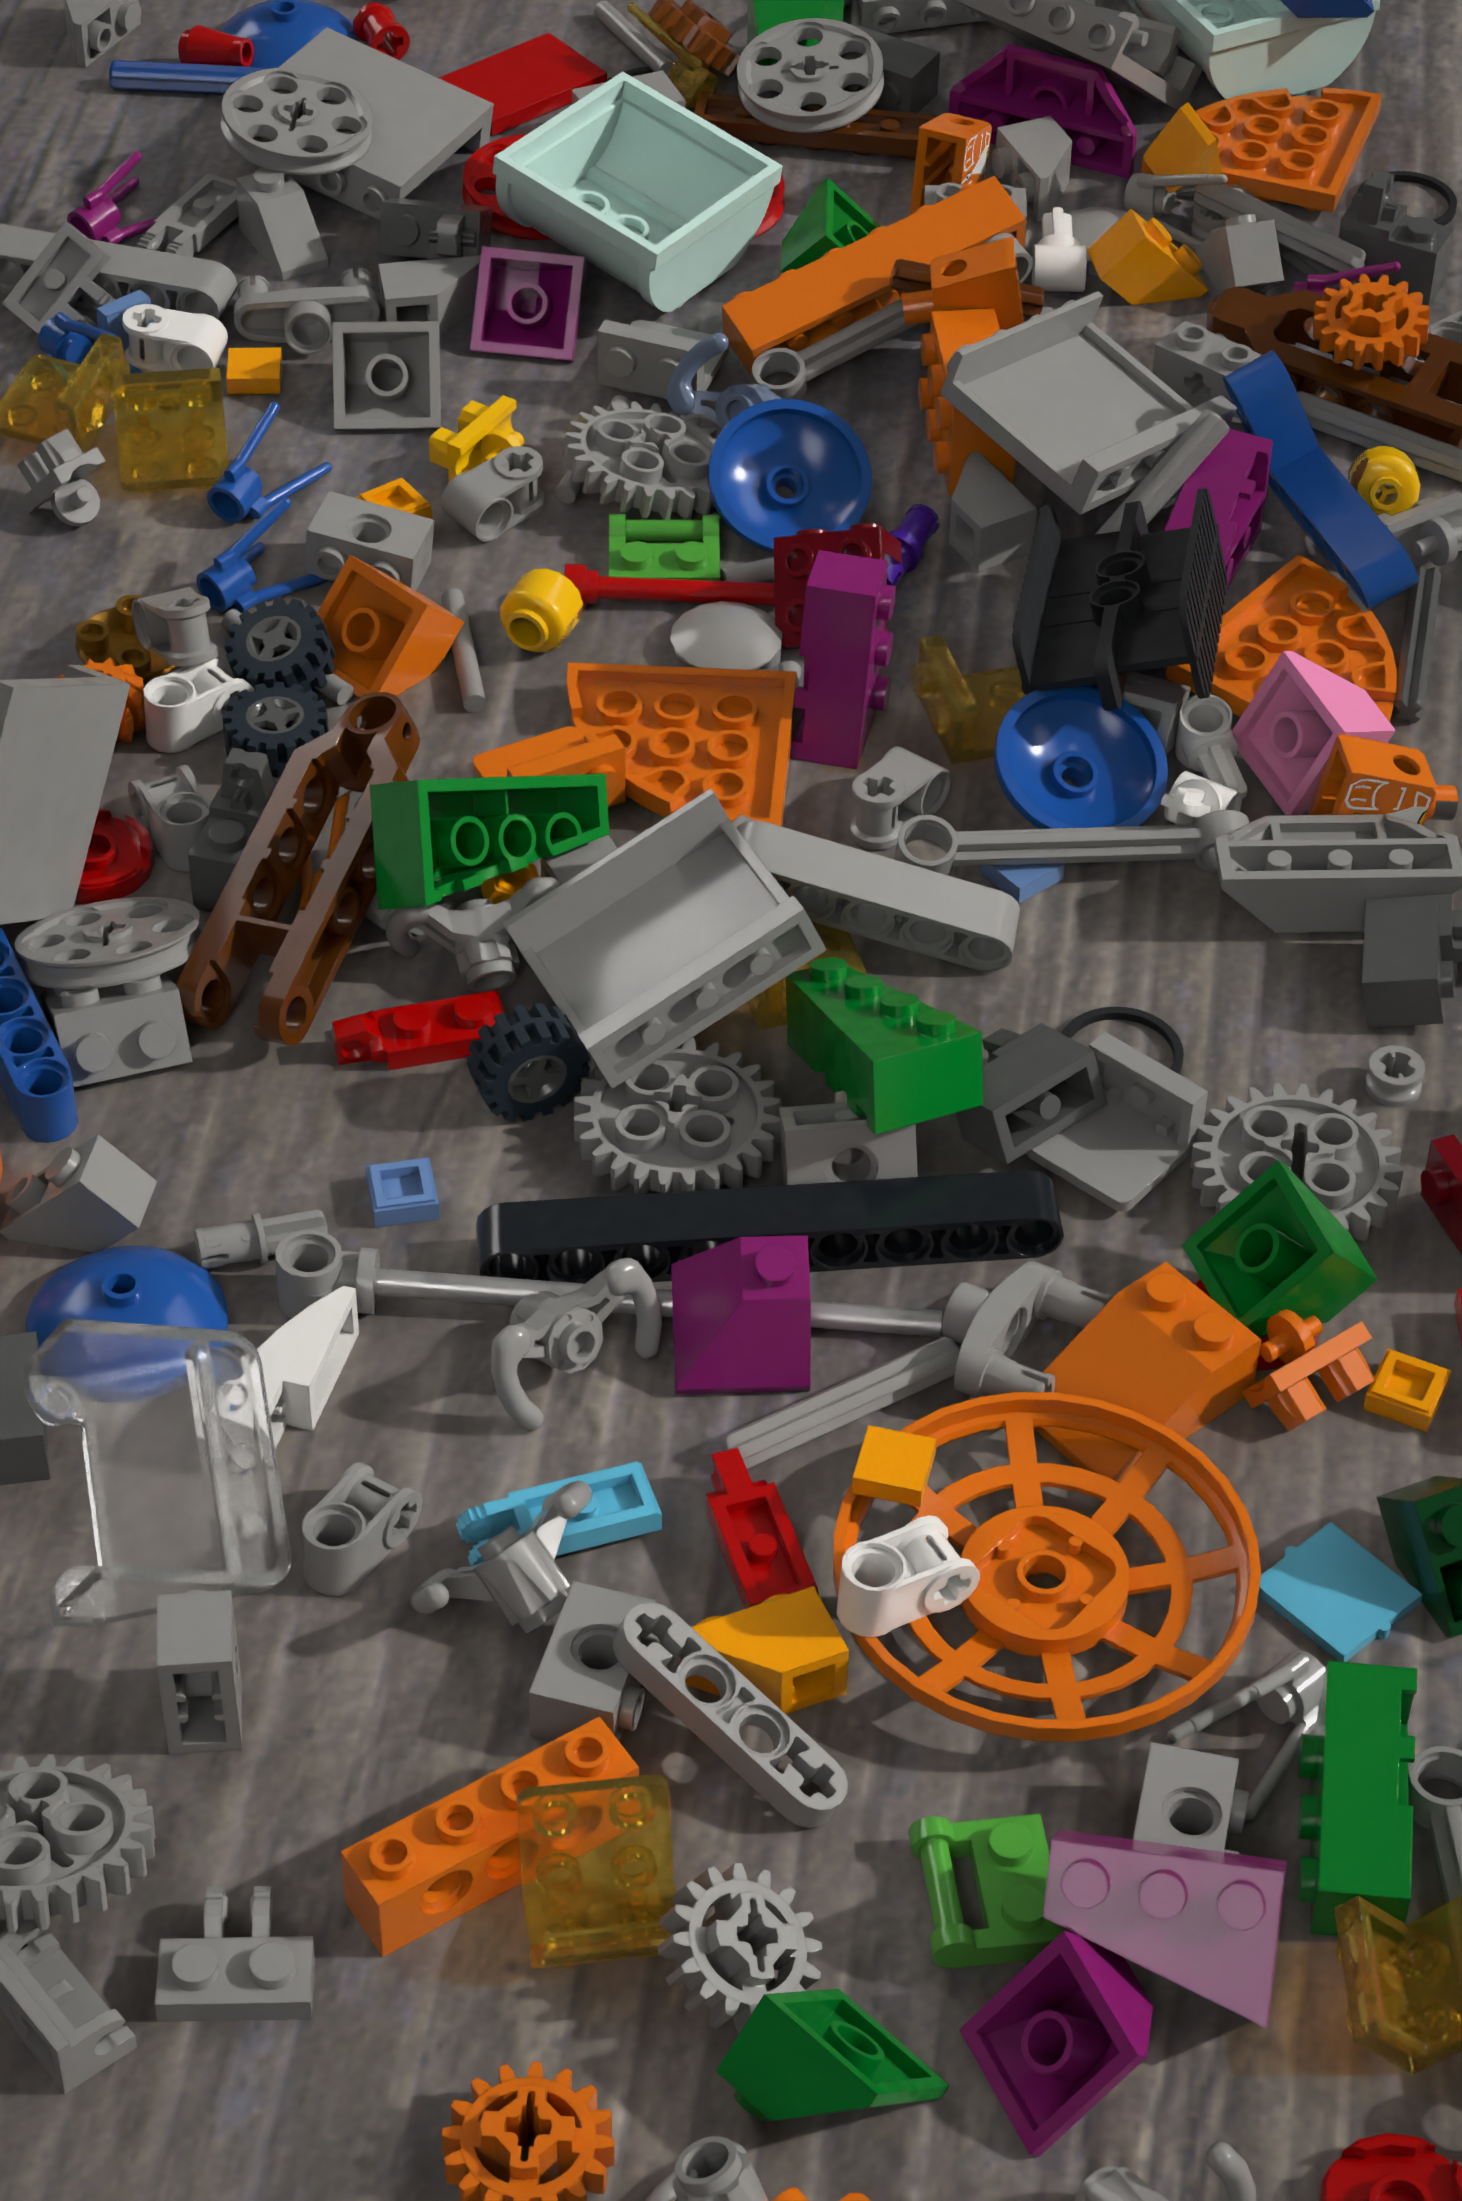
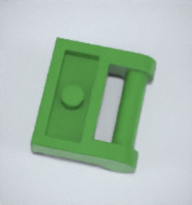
[609,514,720,581]
[908,1813,1066,1968]

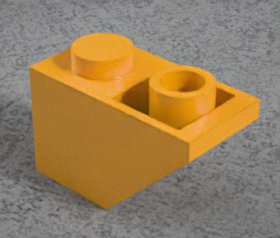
[1086,209,1209,305]
[681,1586,849,1715]

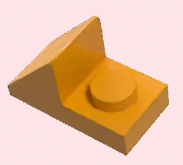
[1144,102,1222,193]

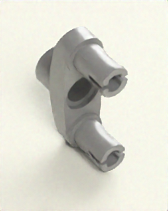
[234,268,380,355]
[942,1261,1114,1398]

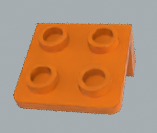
[473,726,626,807]

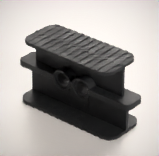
[1012,488,1228,711]

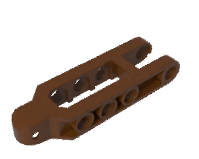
[1206,287,1462,448]
[176,692,420,1045]

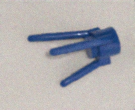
[38,312,153,408]
[207,402,332,523]
[196,498,330,613]

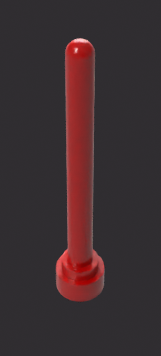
[564,564,775,610]

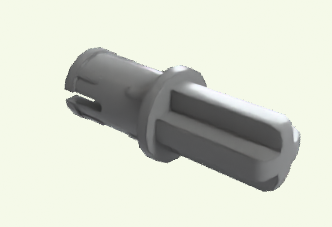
[194,1210,328,1270]

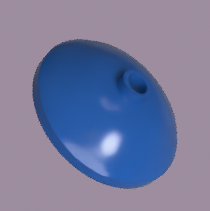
[220,0,359,68]
[708,399,872,553]
[993,685,1168,829]
[26,1245,229,1405]

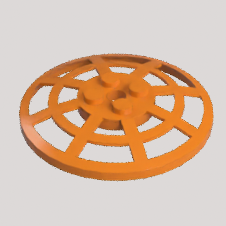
[833,1392,1261,1742]

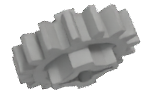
[657,1863,822,2034]

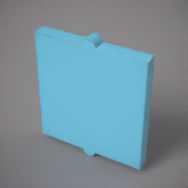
[1258,1522,1423,1662]

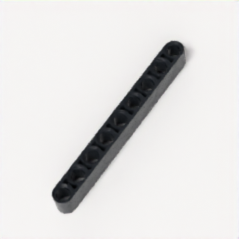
[476,1170,1064,1284]

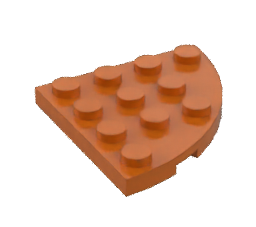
[1141,88,1382,213]
[1165,554,1397,722]
[567,662,797,827]

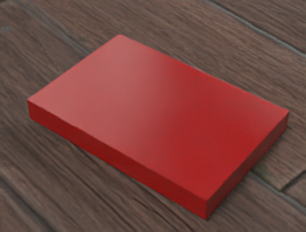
[439,32,607,136]

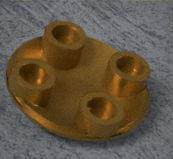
[75,594,180,681]

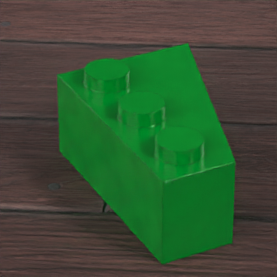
[1297,1661,1417,1942]

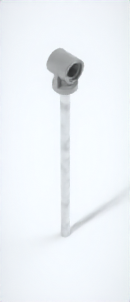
[275,1229,942,1337]

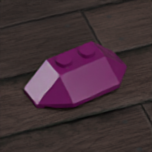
[948,44,1137,179]

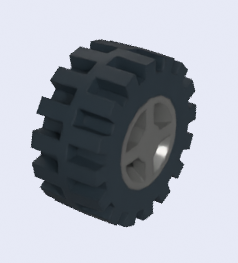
[224,598,336,693]
[223,682,329,778]
[466,1003,590,1122]

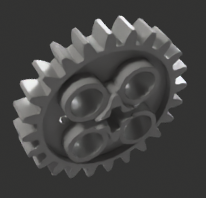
[562,401,717,520]
[573,1037,781,1194]
[1190,1083,1403,1242]
[0,1754,156,1933]

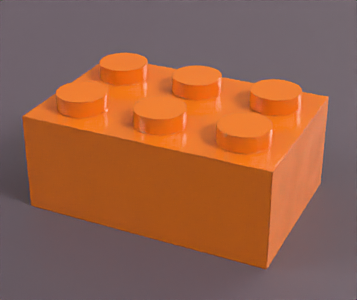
[918,308,1015,495]

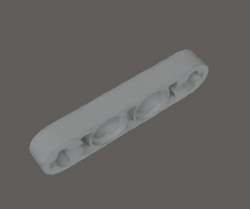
[613,1602,848,1828]

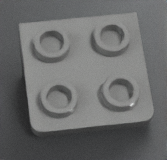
[597,319,729,399]
[41,972,193,1087]
[1027,1031,1208,1211]

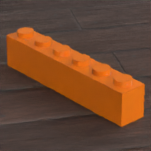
[722,175,1026,379]

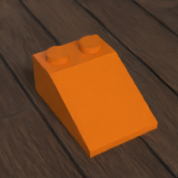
[1033,1261,1261,1483]

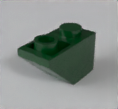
[1377,1476,1462,1638]

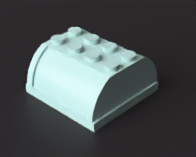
[1125,0,1380,99]
[492,72,783,312]

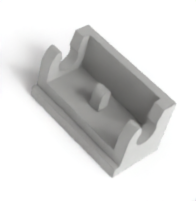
[0,1919,137,2094]

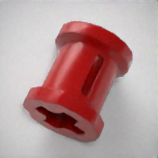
[353,2,410,60]

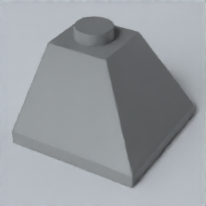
[332,321,441,431]

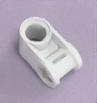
[122,304,228,383]
[143,658,254,753]
[836,1515,980,1637]

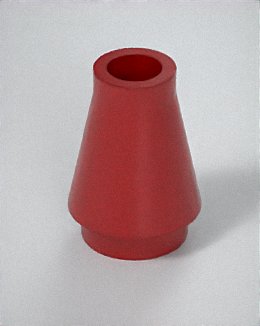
[178,25,254,67]

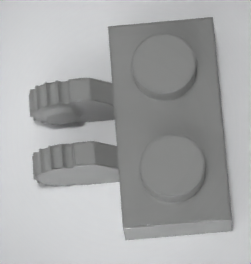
[2,221,116,341]
[155,1886,315,2022]

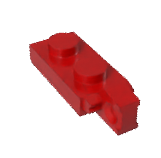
[332,990,505,1071]
[705,1448,819,1609]

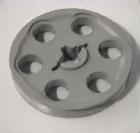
[737,18,884,133]
[220,67,373,175]
[15,897,202,989]

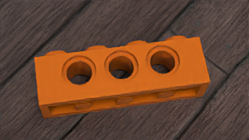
[340,1716,640,1957]

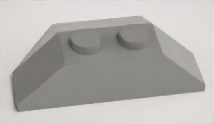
[1214,814,1462,933]

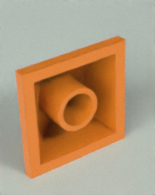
[317,555,465,698]

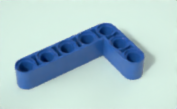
[1223,350,1419,610]
[0,925,78,1143]

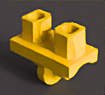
[429,395,524,482]

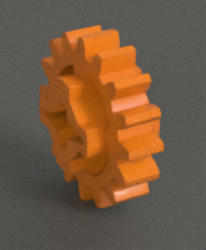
[1313,274,1430,371]
[442,2061,615,2201]

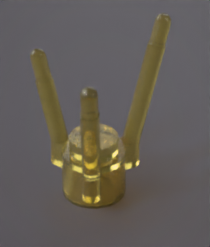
[606,2,718,108]

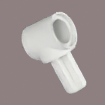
[1032,207,1086,292]
[1175,694,1248,799]
[1161,771,1242,825]

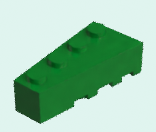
[370,774,610,910]
[785,958,983,1135]

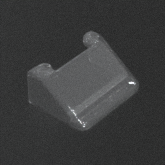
[21,1319,291,1627]

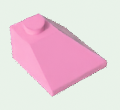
[1232,651,1396,815]

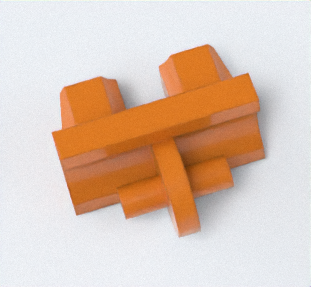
[1242,1309,1375,1432]

